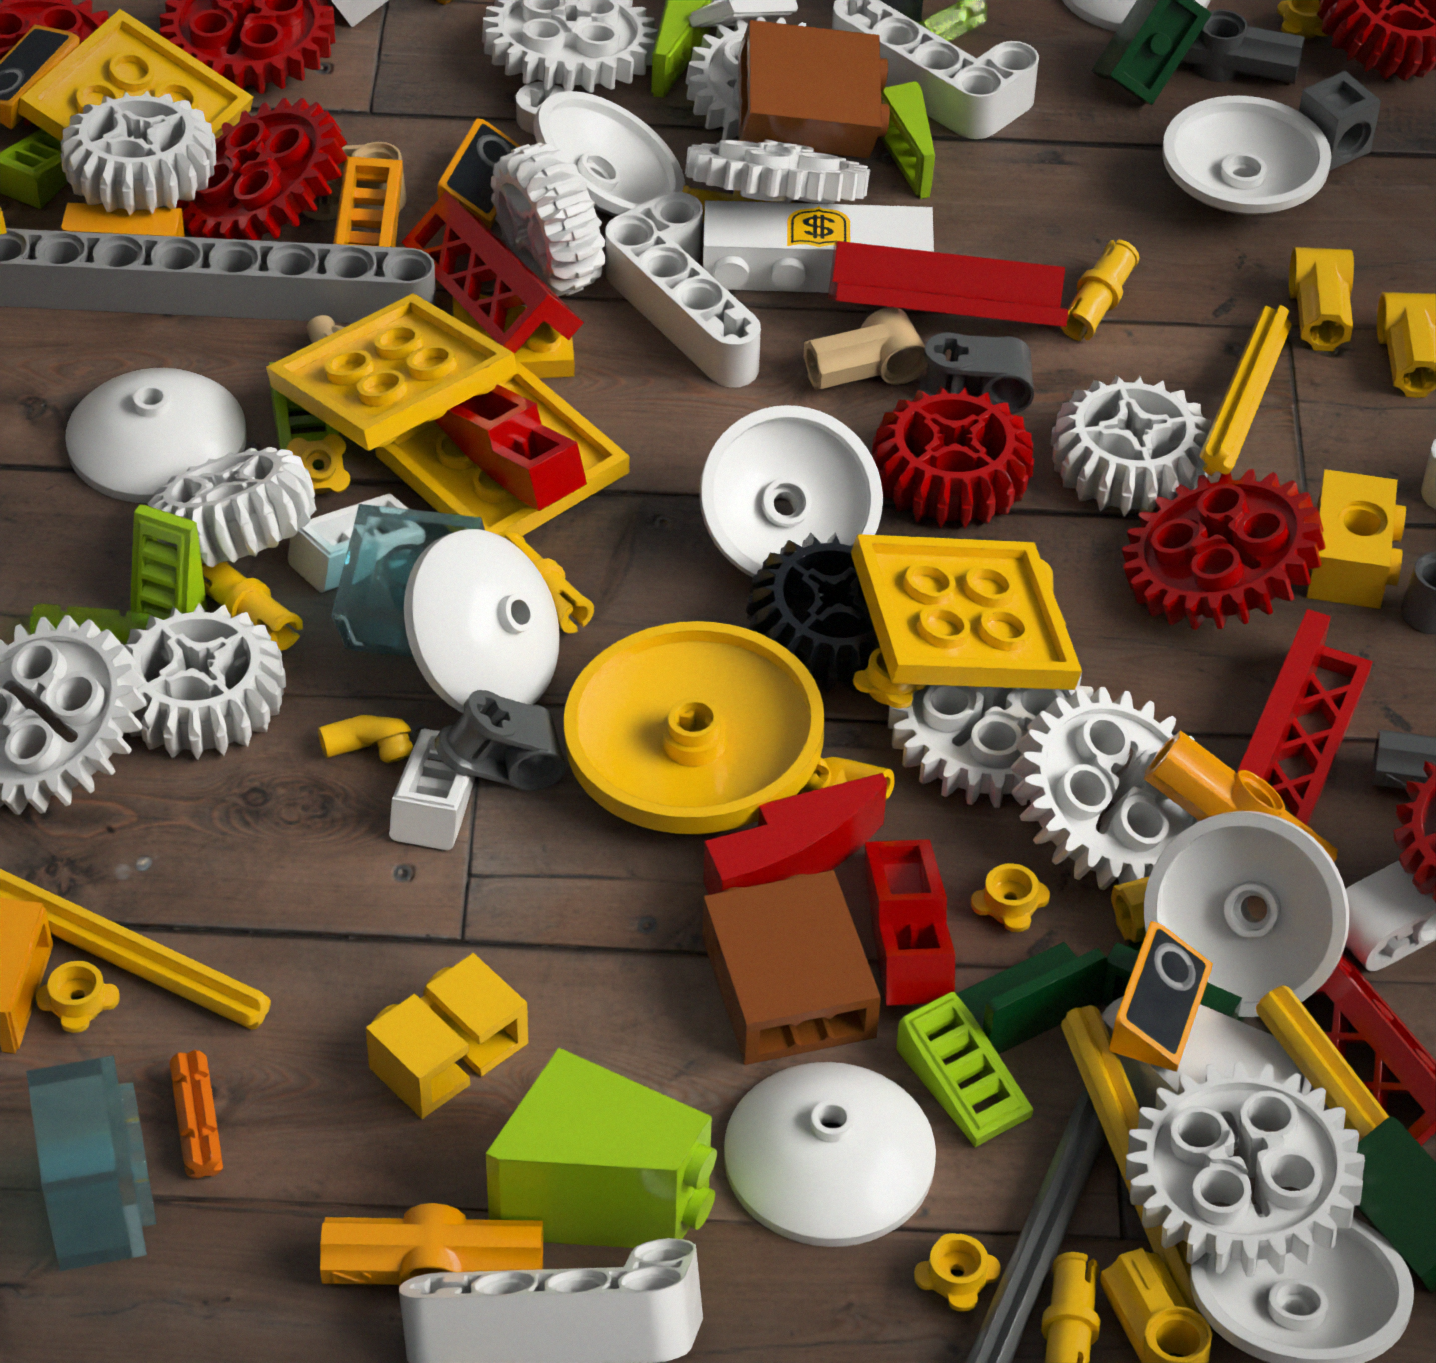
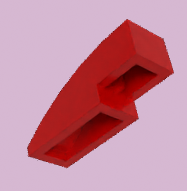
[435,384,587,511]
[703,773,887,895]
[864,839,956,1006]

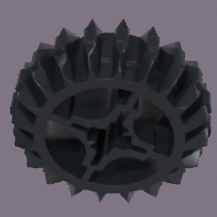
[746,532,880,693]

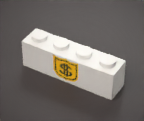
[703,200,934,293]

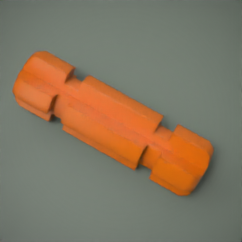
[169,1050,223,1179]

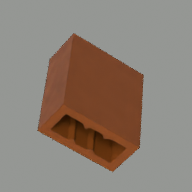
[738,20,890,158]
[702,870,881,1065]

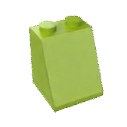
[486,1047,717,1248]

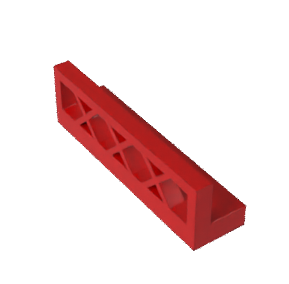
[401,191,584,354]
[828,240,1069,327]
[1237,609,1373,826]
[1301,952,1436,1146]

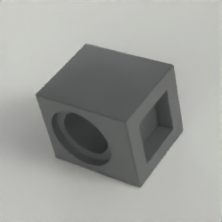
[1299,71,1381,171]

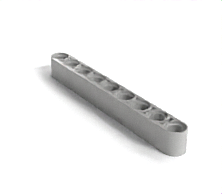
[0,228,437,323]

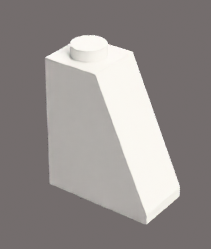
[1101,997,1312,1150]

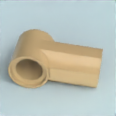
[803,307,928,390]

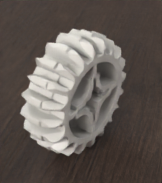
[61,91,216,215]
[491,142,605,297]
[1051,375,1210,517]
[147,447,317,567]
[124,603,286,760]

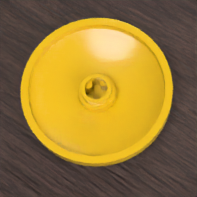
[564,621,824,834]

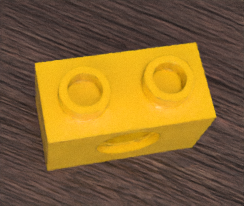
[1306,469,1406,609]

